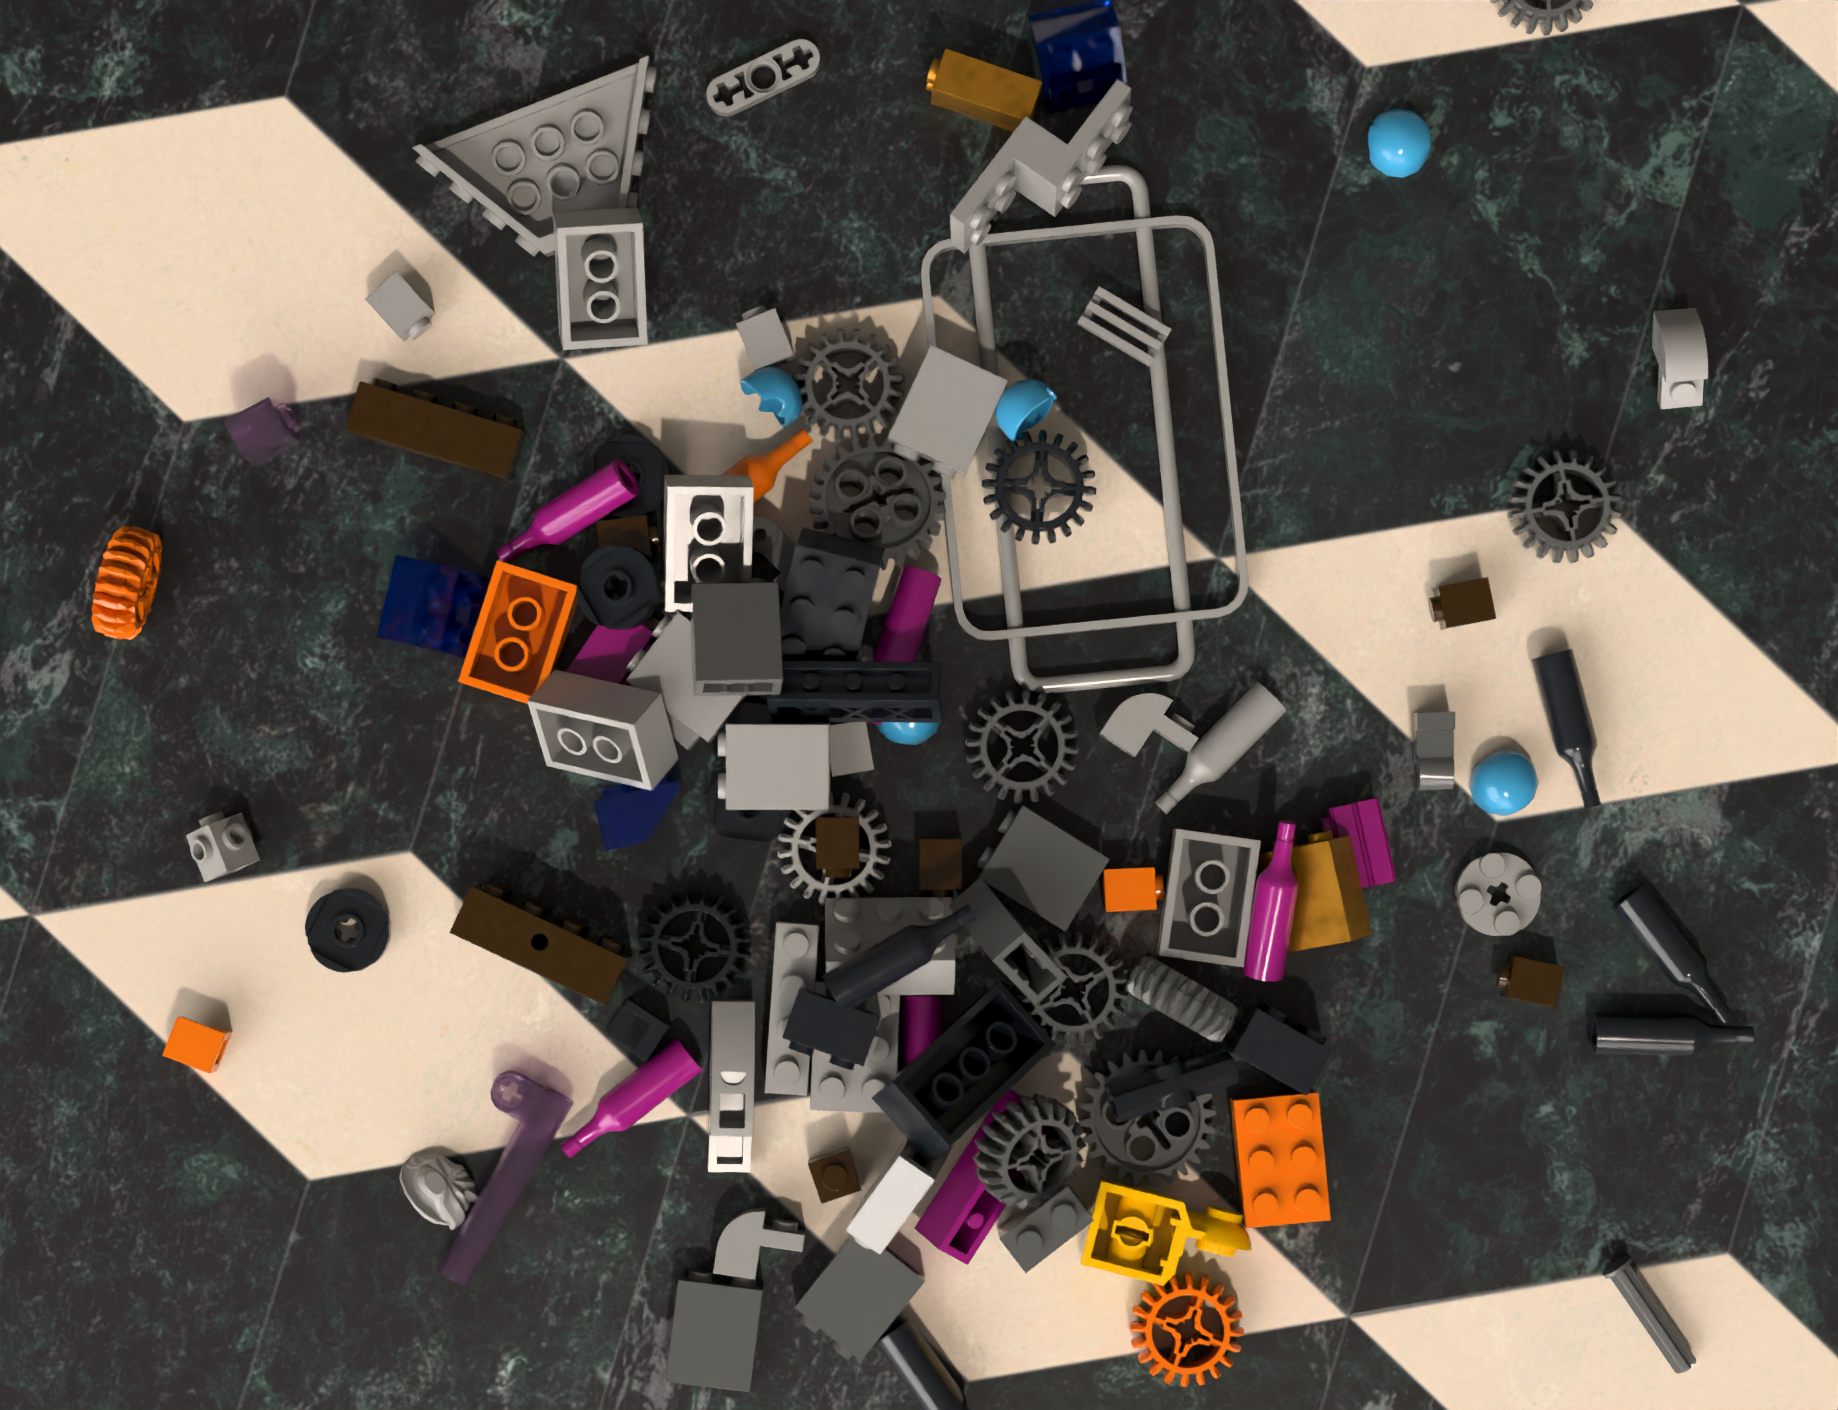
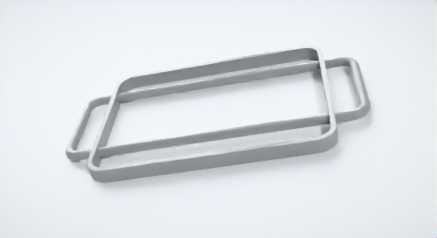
[921,164,1249,694]

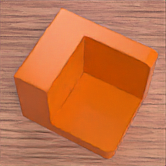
[162,1016,232,1074]

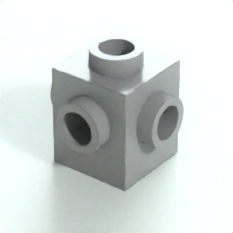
[186,811,260,882]

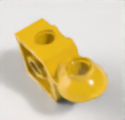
[1080,1177,1251,1286]

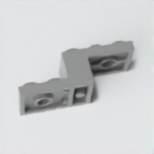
[950,79,1133,254]

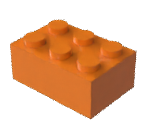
[458,560,578,704]
[1230,1089,1331,1228]

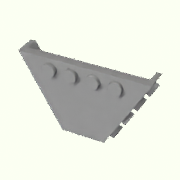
[412,55,657,257]

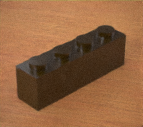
[345,377,526,482]

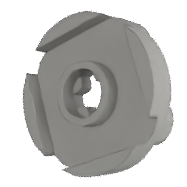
[1455,852,1542,936]

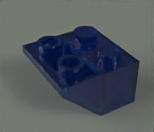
[1028,0,1128,112]
[377,555,491,658]
[594,775,684,851]

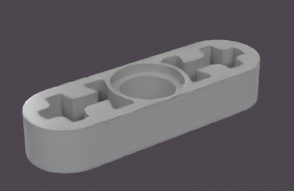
[706,39,820,117]

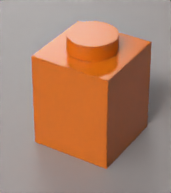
[1102,867,1164,912]

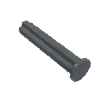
[1602,1255,1696,1374]

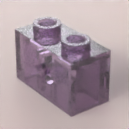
[223,397,302,466]

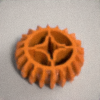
[91,526,163,640]
[1129,1271,1244,1387]

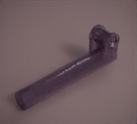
[438,1070,574,1286]

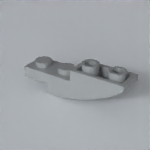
[707,999,755,1172]

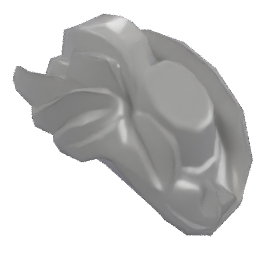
[399,1151,480,1230]

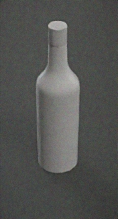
[1155,682,1287,815]

